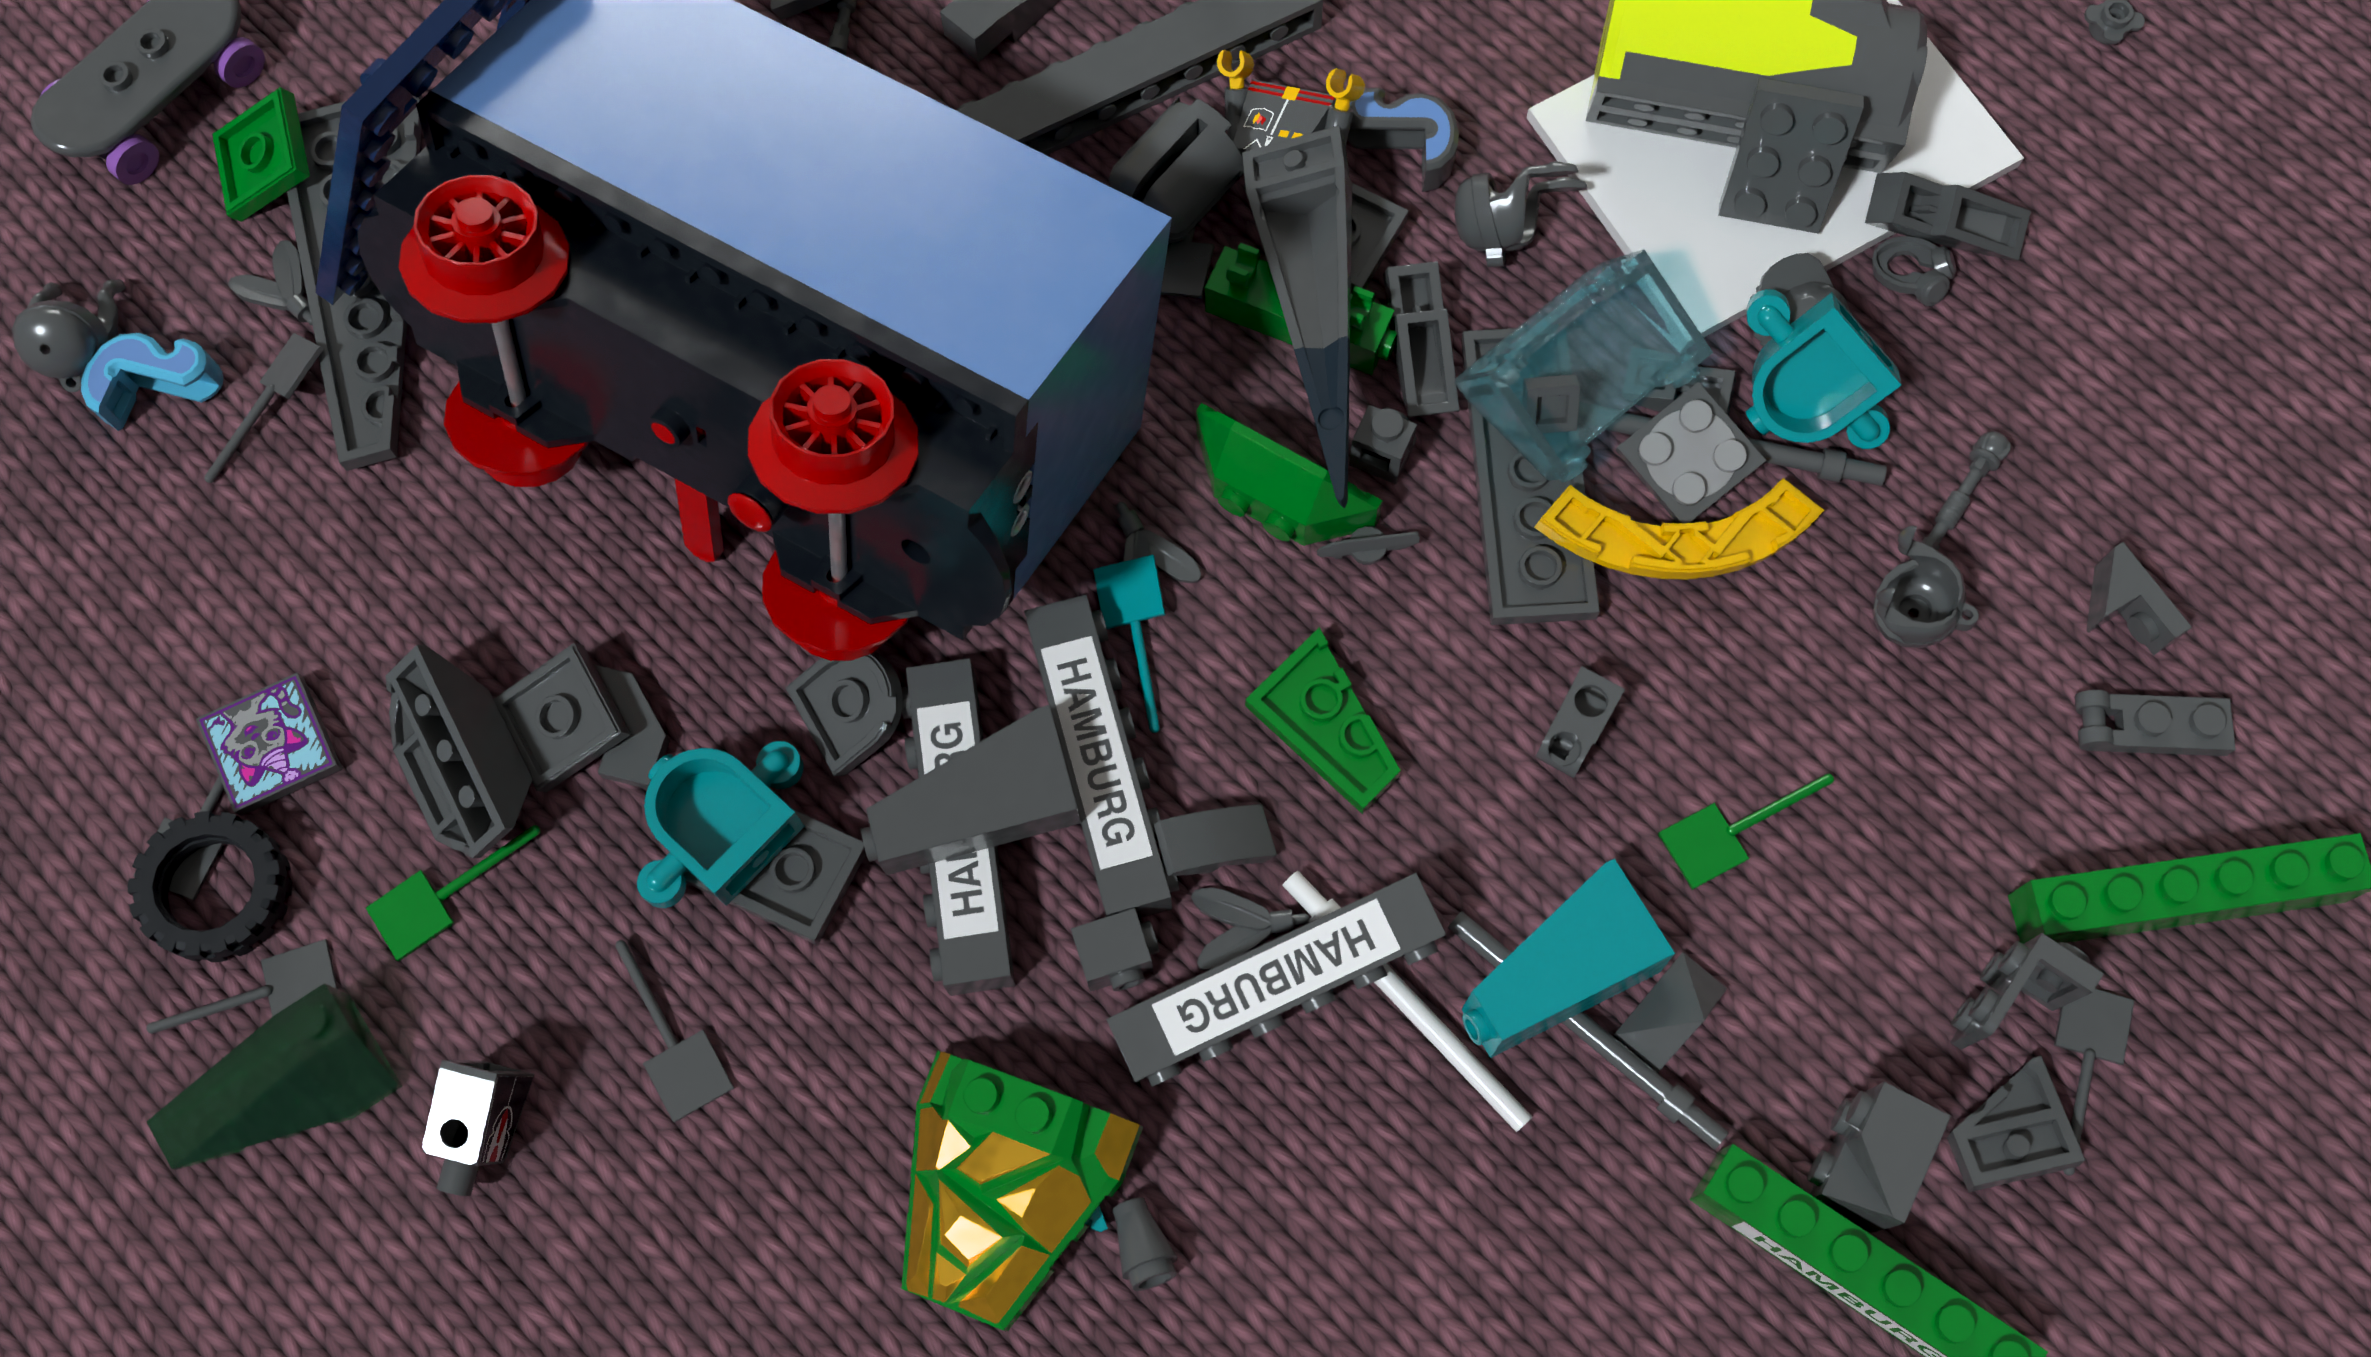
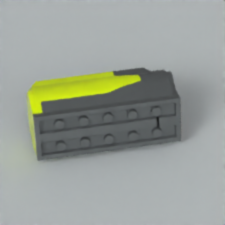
[1585,0,1928,173]

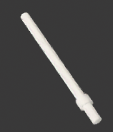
[1282,871,1533,1132]

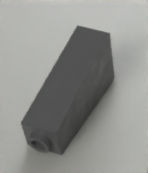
[861,705,1081,875]

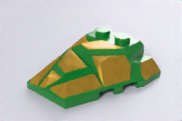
[901,1050,1143,1331]

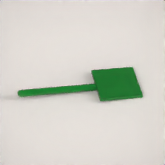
[1658,774,1834,890]
[366,825,541,961]

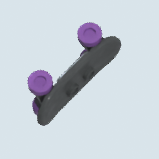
[30,0,265,185]

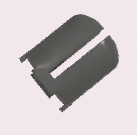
[1108,97,1249,244]

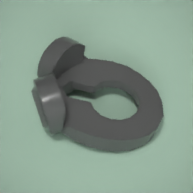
[1872,236,1956,306]

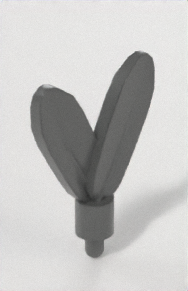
[228,240,312,325]
[1116,502,1201,583]
[1191,887,1310,971]

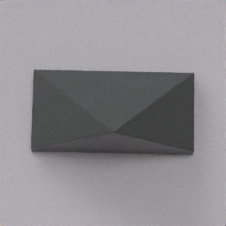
[1613,952,1727,1073]

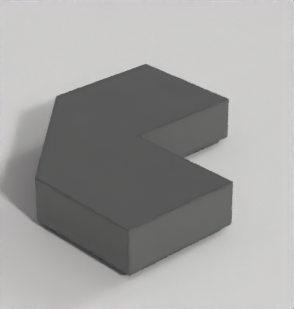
[594,664,670,789]

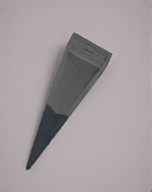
[1242,125,1352,509]

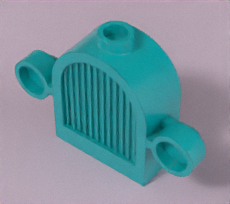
[1745,289,1902,449]
[637,741,805,908]

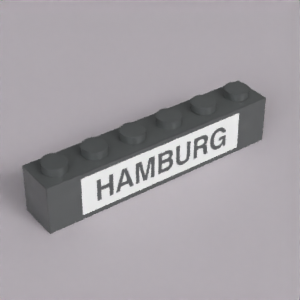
[1024,594,1179,919]
[901,658,1016,996]
[1106,873,1446,1087]

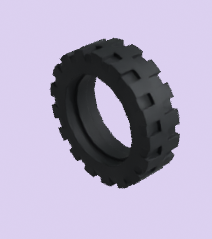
[128,811,293,962]

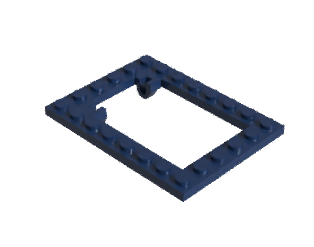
[315,0,530,305]

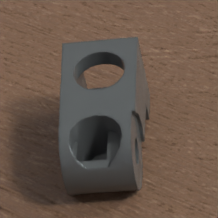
[1535,666,1625,778]

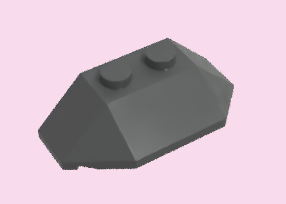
[385,645,532,858]

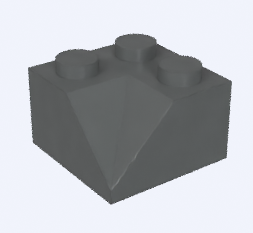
[1807,1082,1951,1233]

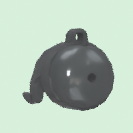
[1454,161,1587,267]
[12,279,126,392]
[1872,525,1979,648]

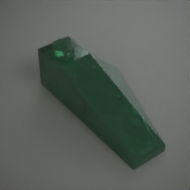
[147,983,402,1170]

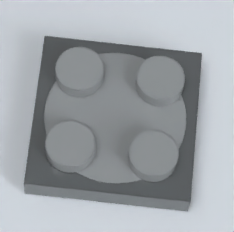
[1615,381,1767,524]

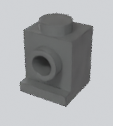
[1349,405,1417,484]

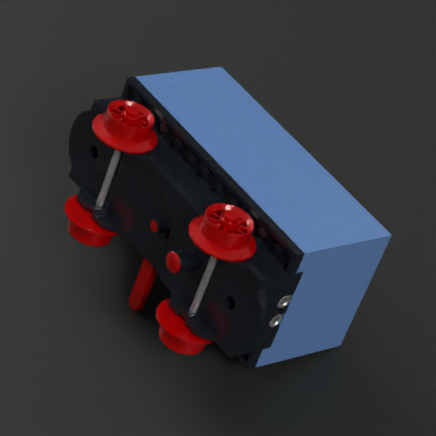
[357,0,1172,661]

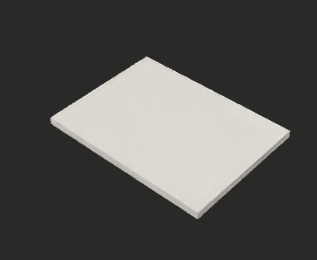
[1526,0,2024,345]

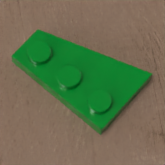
[1245,627,1401,814]

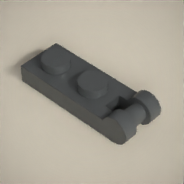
[2074,690,2236,756]

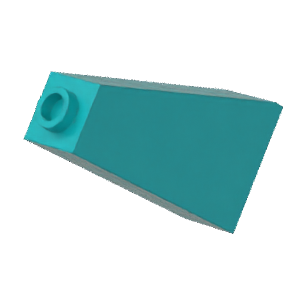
[1462,858,1675,1058]

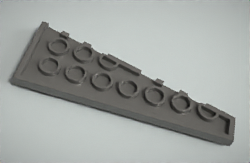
[287,95,422,471]

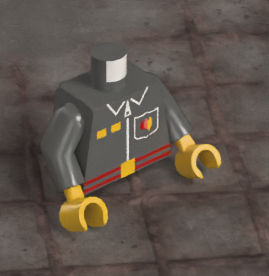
[1217,50,1365,191]

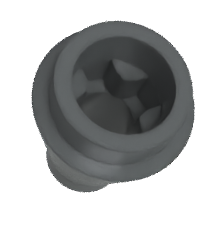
[1112,1198,1177,1291]

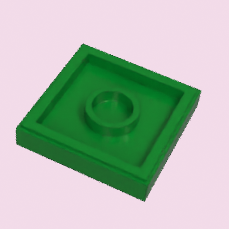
[212,87,310,222]

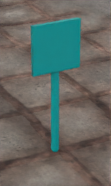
[1093,554,1166,733]

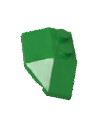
[1196,403,1383,546]

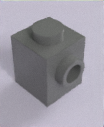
[1070,908,1160,992]

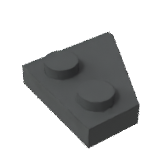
[1947,1056,2085,1192]

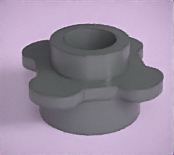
[2084,0,2145,45]

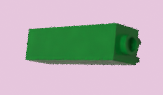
[1205,243,1397,375]

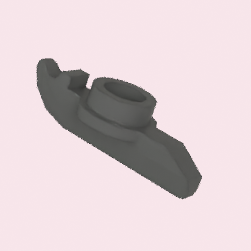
[1317,526,1420,565]

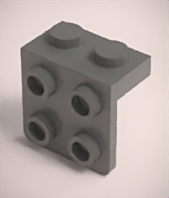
[1950,933,2104,1050]

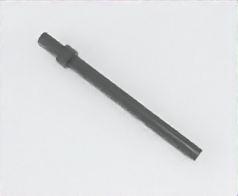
[1577,403,1887,486]
[1448,911,1729,1150]

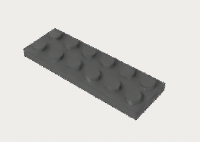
[1461,325,1600,625]

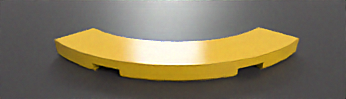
[1534,478,1824,579]

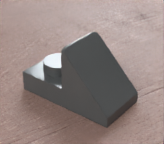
[2087,542,2192,656]

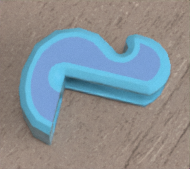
[81,333,223,431]

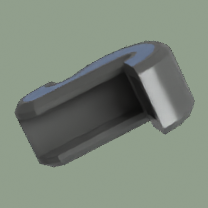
[1348,87,1459,192]

